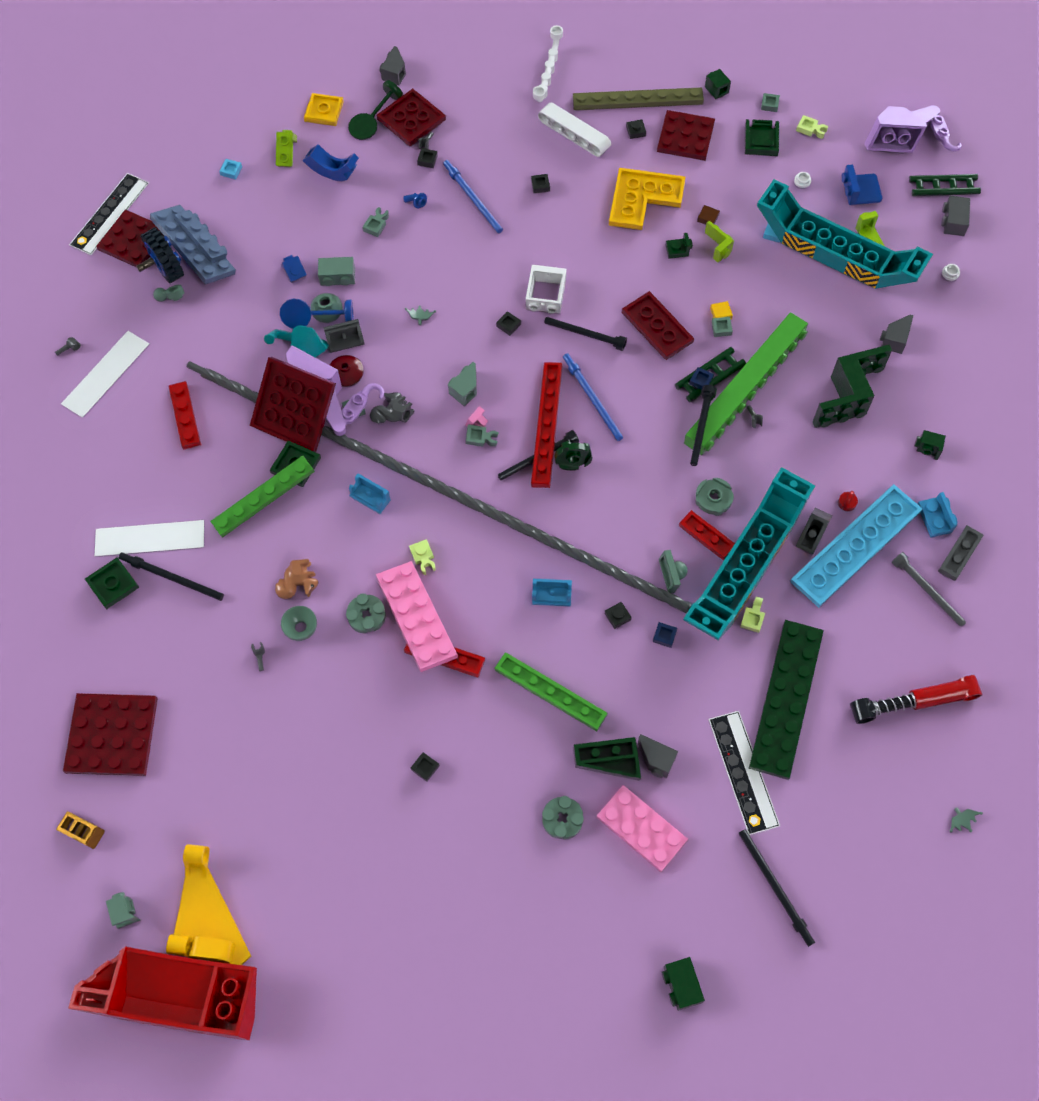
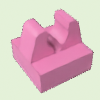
[465,406,488,427]

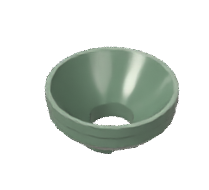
[311,293,343,323]
[281,606,317,641]

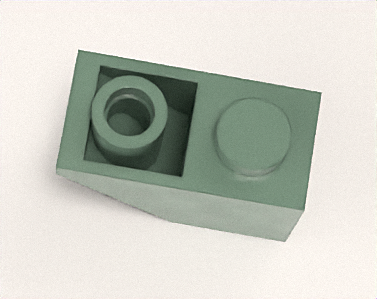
[448,362,477,406]

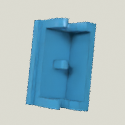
[349,474,391,514]
[532,579,572,606]

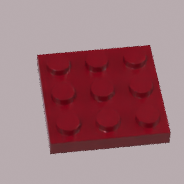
[376,88,446,147]
[657,110,715,161]
[96,209,164,268]

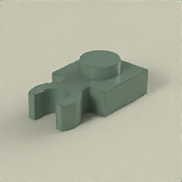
[362,207,389,237]
[465,424,499,447]

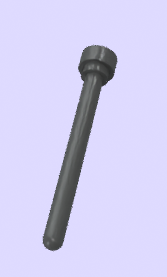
[892,552,966,626]

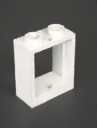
[526,265,567,314]

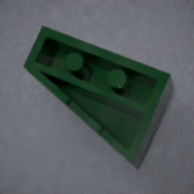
[573,737,641,781]

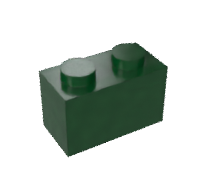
[662,957,705,1011]

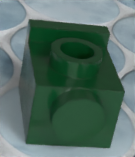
[914,430,946,460]

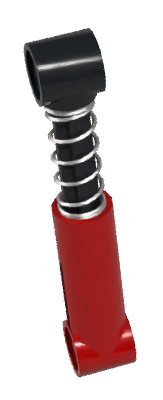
[850,675,983,724]

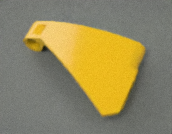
[166,844,251,965]

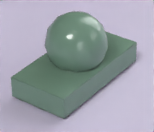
[658,550,688,593]

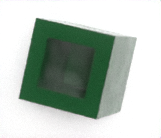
[705,69,731,100]

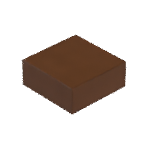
[697,205,720,225]

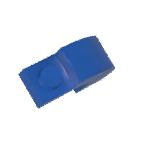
[302,144,359,181]

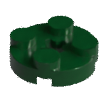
[554,441,593,471]

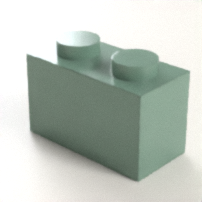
[318,257,355,286]

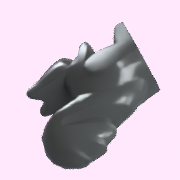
[370,392,415,424]

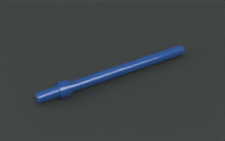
[443,160,503,234]
[563,353,623,441]

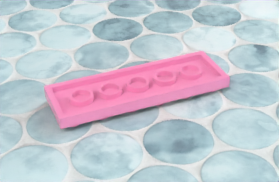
[376,561,457,672]

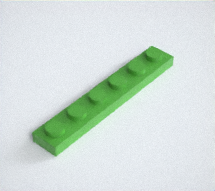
[210,456,315,538]
[495,652,608,732]

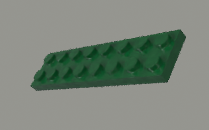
[748,620,824,780]

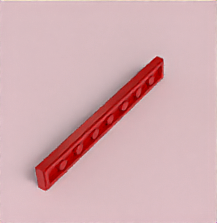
[531,362,562,488]

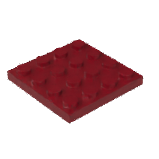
[250,357,336,452]
[63,693,158,776]

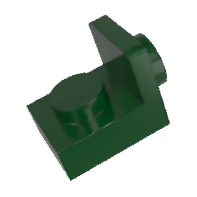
[665,233,693,259]

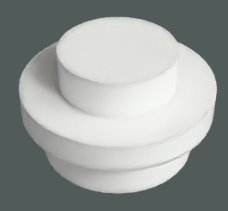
[794,172,811,188]
[942,264,960,281]

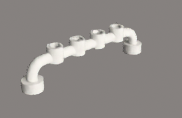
[533,25,563,102]

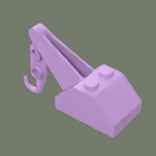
[864,105,962,153]
[286,346,384,436]

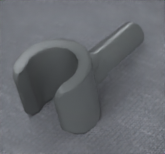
[419,132,434,149]
[55,337,81,356]
[747,405,763,428]
[251,642,265,671]

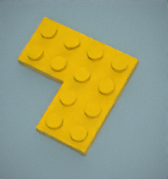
[609,168,686,230]

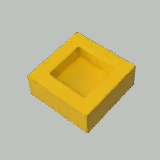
[710,301,733,320]

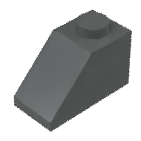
[879,315,914,354]
[796,508,833,554]
[638,734,678,778]

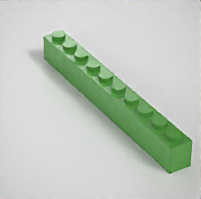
[684,312,808,456]

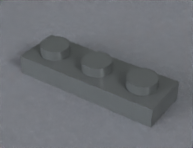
[938,525,984,581]

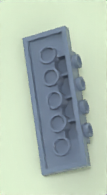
[150,205,236,285]

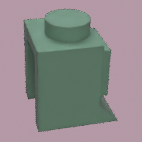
[106,892,140,929]

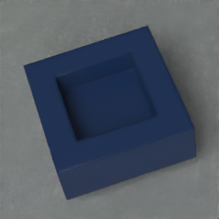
[689,367,714,390]
[653,622,677,648]

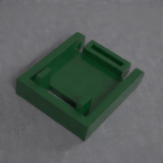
[745,119,779,156]

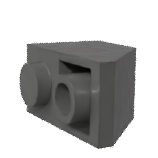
[379,46,406,86]

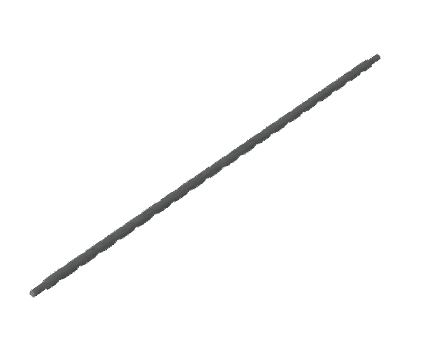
[187,361,692,613]

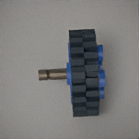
[136,227,184,283]

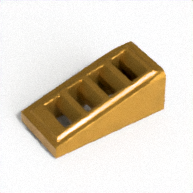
[56,811,105,849]

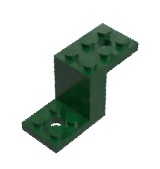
[813,344,892,428]

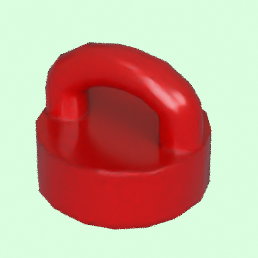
[838,491,858,511]

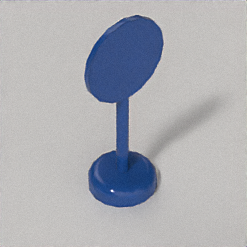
[279,298,354,329]

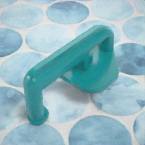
[264,325,329,358]

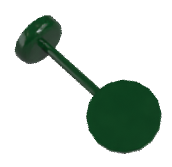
[348,80,403,140]

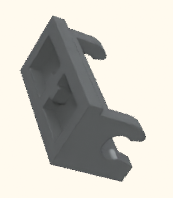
[323,319,365,353]

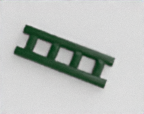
[909,174,981,196]
[675,347,746,402]

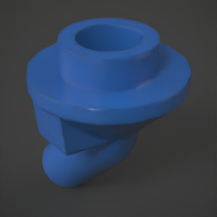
[403,193,427,209]

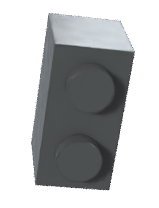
[941,196,970,236]

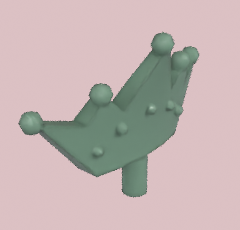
[405,305,436,325]
[949,807,983,832]

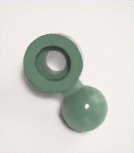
[153,285,185,302]

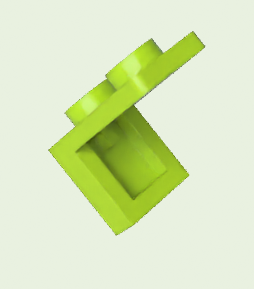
[276,130,297,167]
[855,211,885,246]
[705,221,734,262]

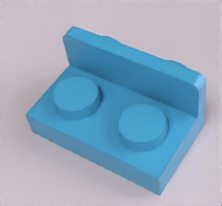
[918,492,958,538]

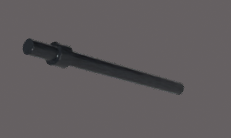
[119,552,224,601]
[739,829,815,947]

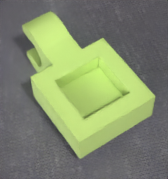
[740,597,765,633]

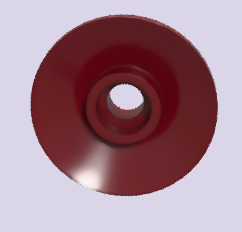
[330,355,364,387]

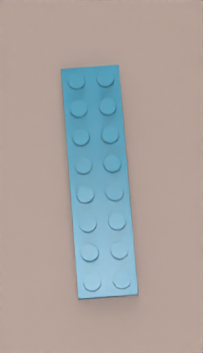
[790,484,922,608]

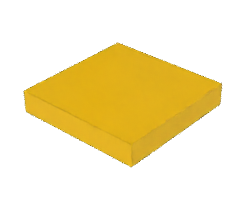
[304,93,344,126]

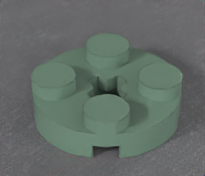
[695,478,734,516]
[346,594,386,633]
[542,796,584,840]

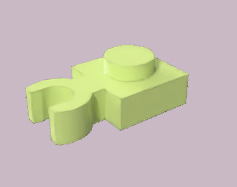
[796,115,828,139]
[409,539,436,575]

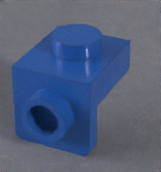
[281,255,307,282]

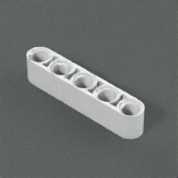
[538,102,611,157]

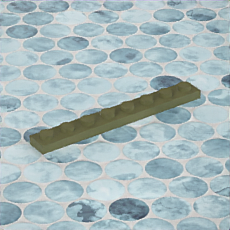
[573,87,704,110]

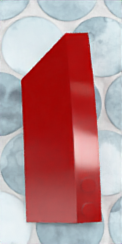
[68,946,257,1041]

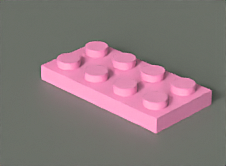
[596,785,688,872]

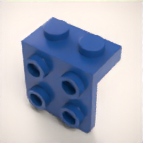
[842,164,883,205]

